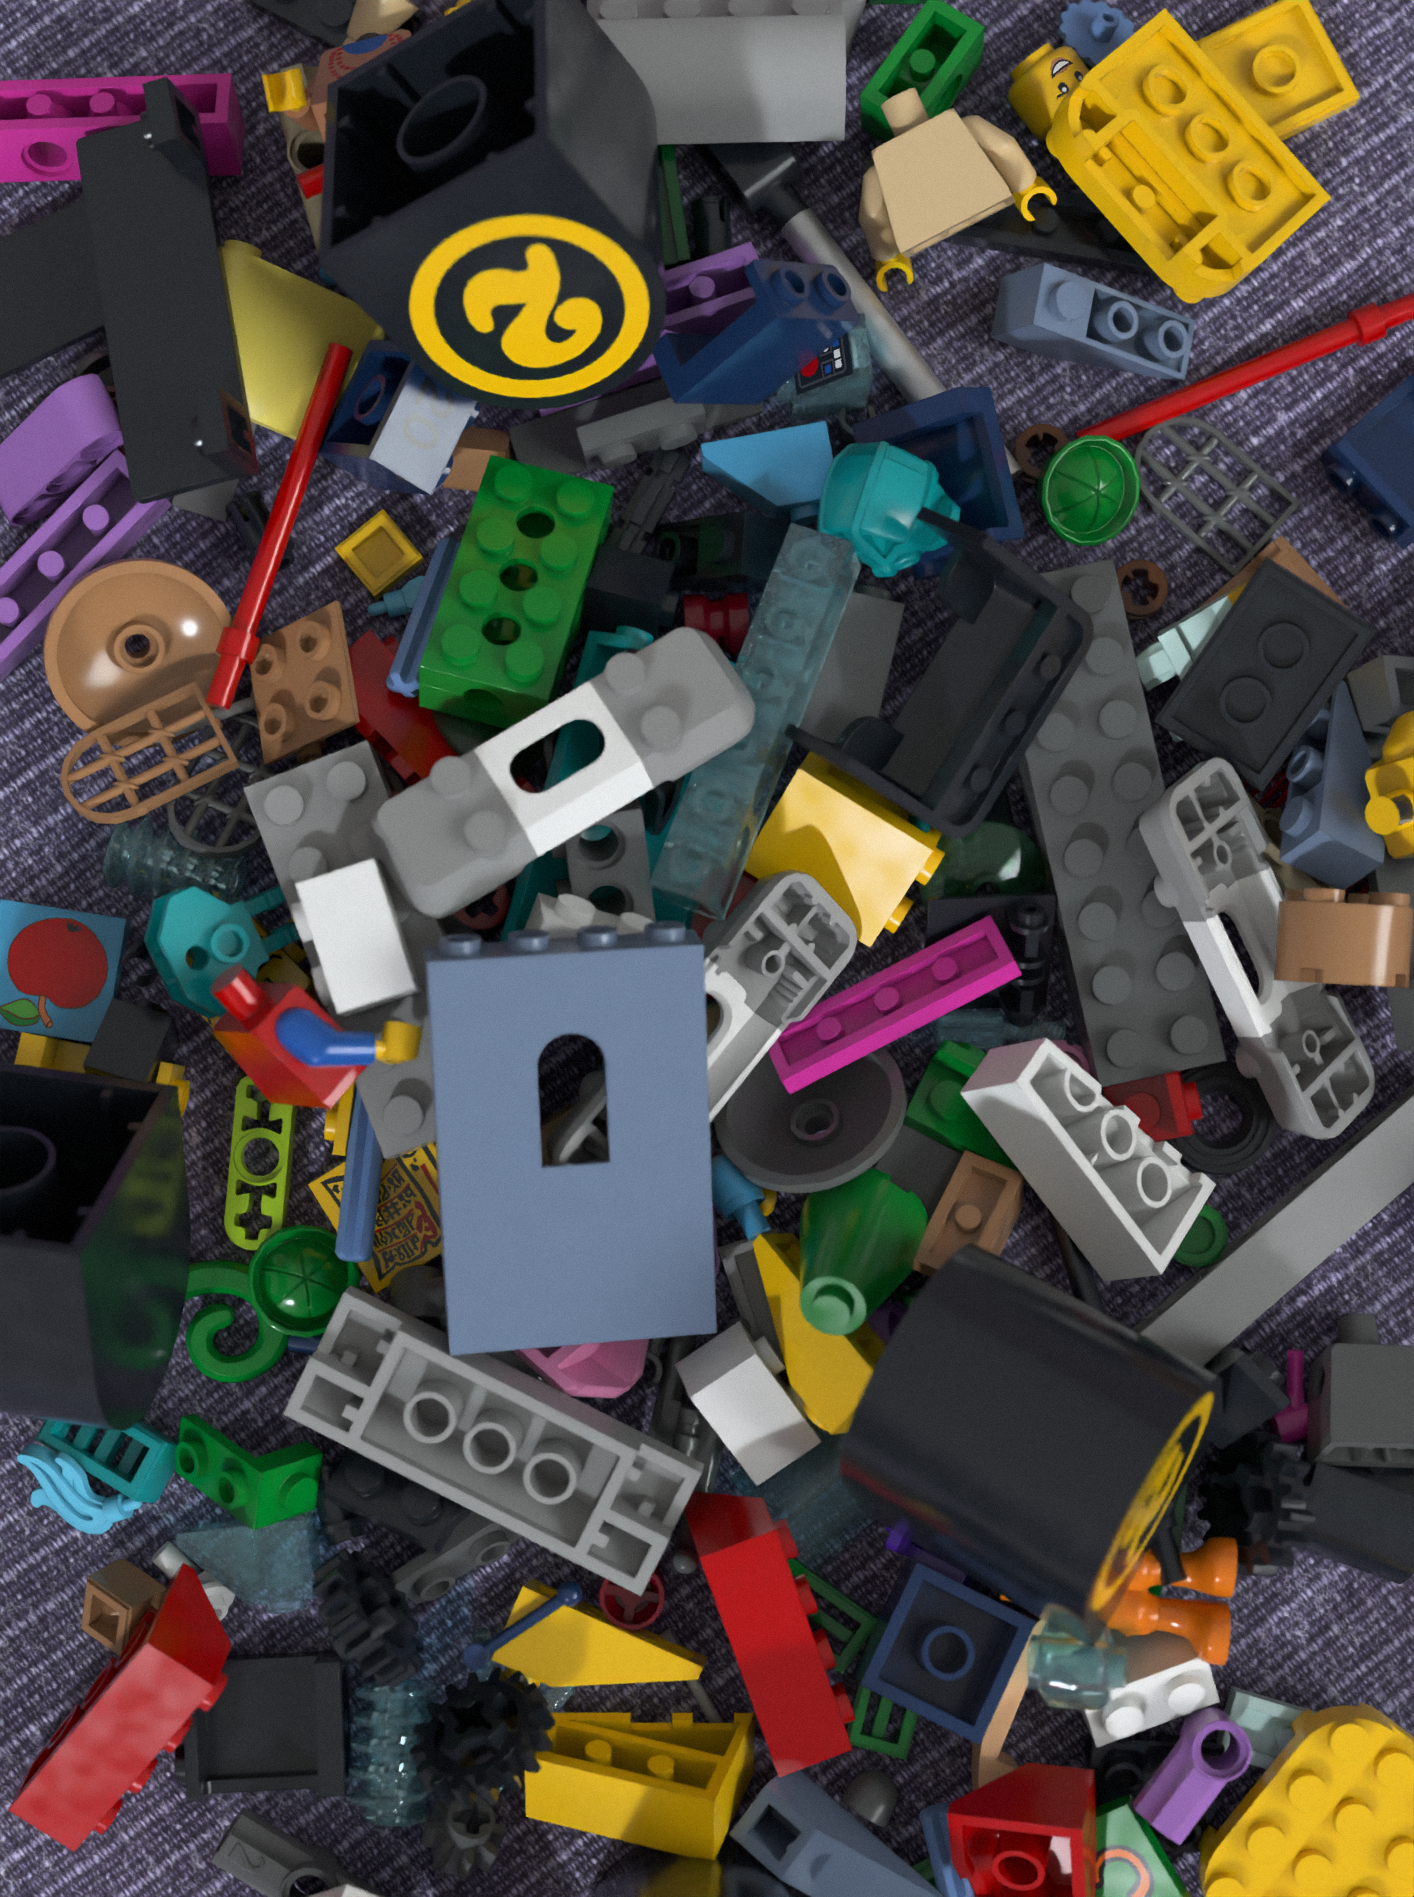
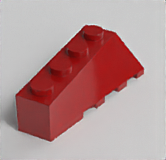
[348,629,538,793]
[683,1491,856,1778]
[8,1562,232,1852]

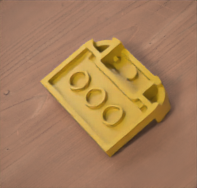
[1046,8,1331,304]
[1198,1702,1414,1897]

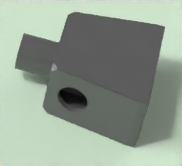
[1307,1313,1414,1468]

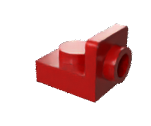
[1103,1071,1204,1142]

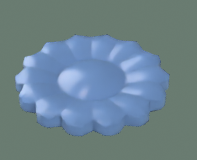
[1057,0,1135,68]

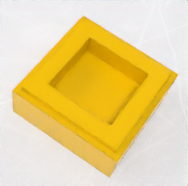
[334,509,425,600]

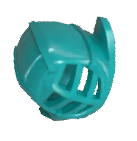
[817,441,961,578]

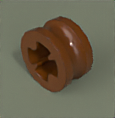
[1012,424,1069,486]
[1116,559,1168,621]

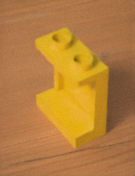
[739,752,945,948]

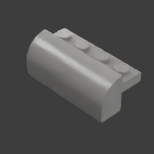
[587,0,846,145]

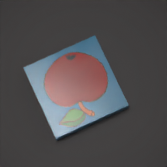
[0,899,131,1043]

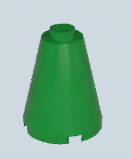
[800,1168,929,1335]

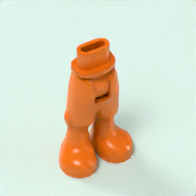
[1000,1537,1237,1666]

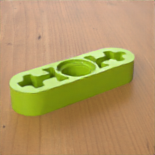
[224,1076,297,1250]

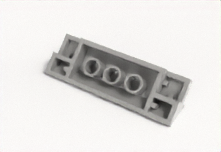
[283,1285,705,1596]

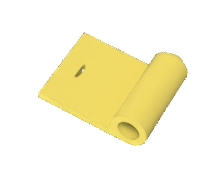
[222,240,385,440]

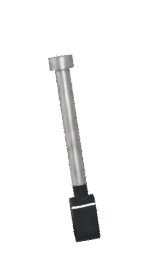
[692,142,1023,481]

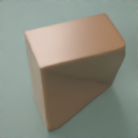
[81,1559,168,1656]

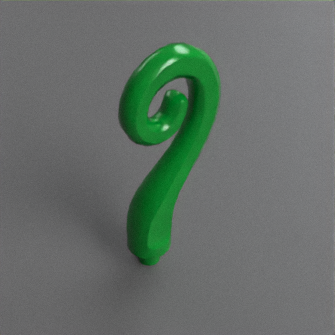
[185,1259,289,1383]

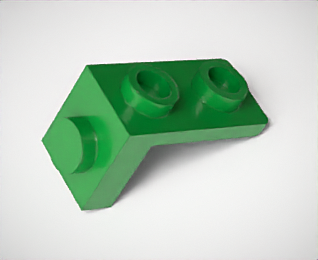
[175,1414,323,1531]

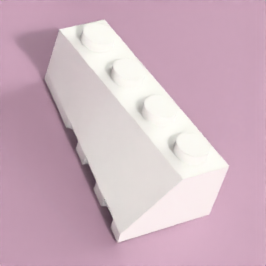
[960,1038,1216,1281]

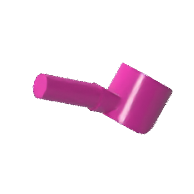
[1269,1349,1308,1443]

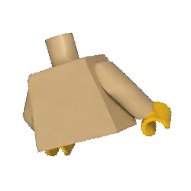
[858,88,1057,292]

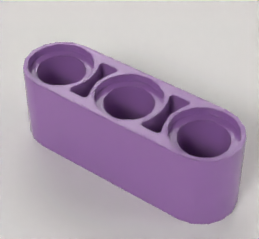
[0,374,124,526]

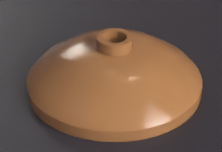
[43,558,233,748]

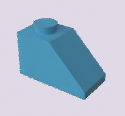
[700,421,833,526]

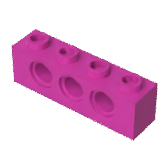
[0,73,245,183]

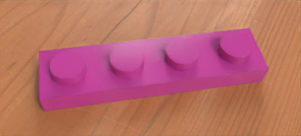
[768,915,1022,1094]

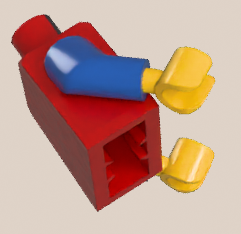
[210,964,423,1109]

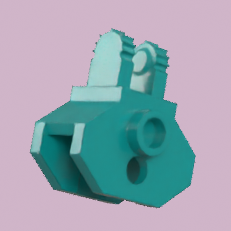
[144,885,300,1019]

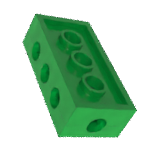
[419,454,614,739]

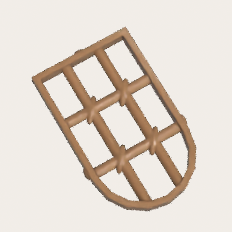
[60,681,240,824]

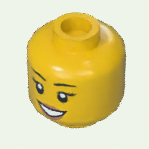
[1007,42,1089,140]

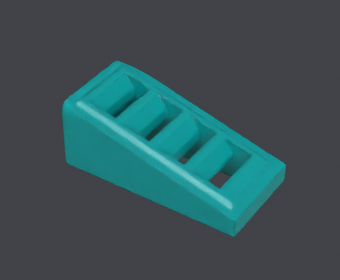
[35,1420,178,1503]

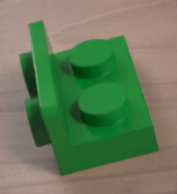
[903,1040,1020,1172]

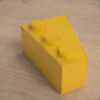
[525,1712,755,1860]

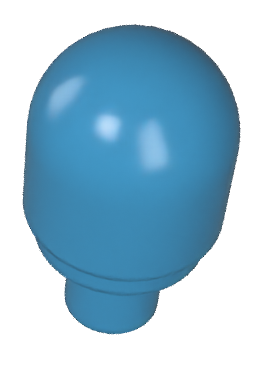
[711,1153,771,1241]

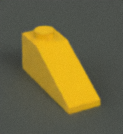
[752,1233,886,1435]
[491,1578,708,1688]

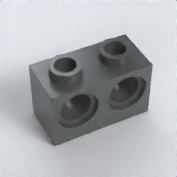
[551,797,656,922]

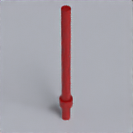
[1074,292,1414,441]
[205,343,353,710]

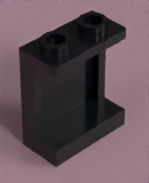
[174,1650,353,1803]

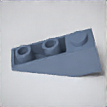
[990,262,1196,382]
[1279,680,1385,890]
[729,1770,944,1897]

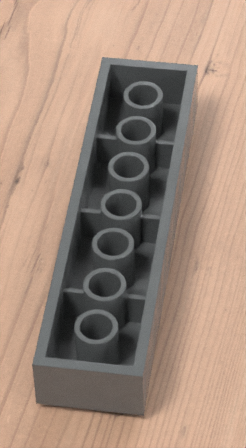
[1017,558,1227,1087]

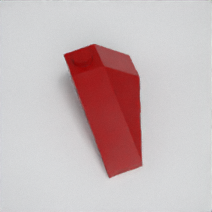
[947,1762,1096,1897]

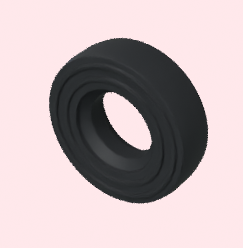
[1164,1061,1276,1175]

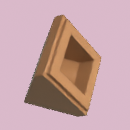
[442,427,512,492]

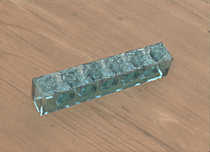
[649,523,861,921]

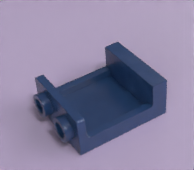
[652,259,861,405]
[1319,372,1414,550]
[852,387,1026,581]

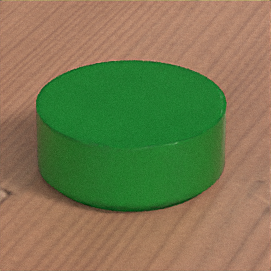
[1172,1204,1228,1267]

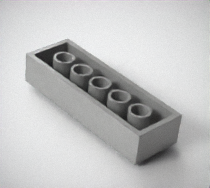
[243,740,447,1159]

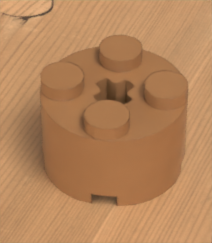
[1274,888,1414,988]

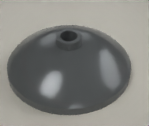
[714,1047,907,1193]

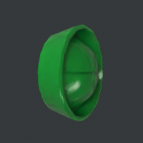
[1036,435,1141,546]
[247,1224,361,1337]

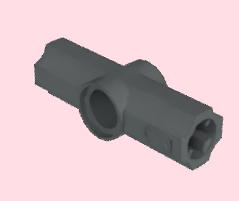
[210,1807,390,1897]

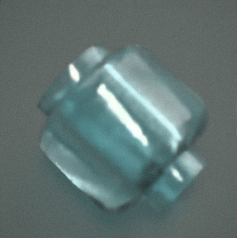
[1027,1623,1128,1711]

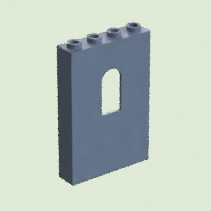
[424,921,717,1355]

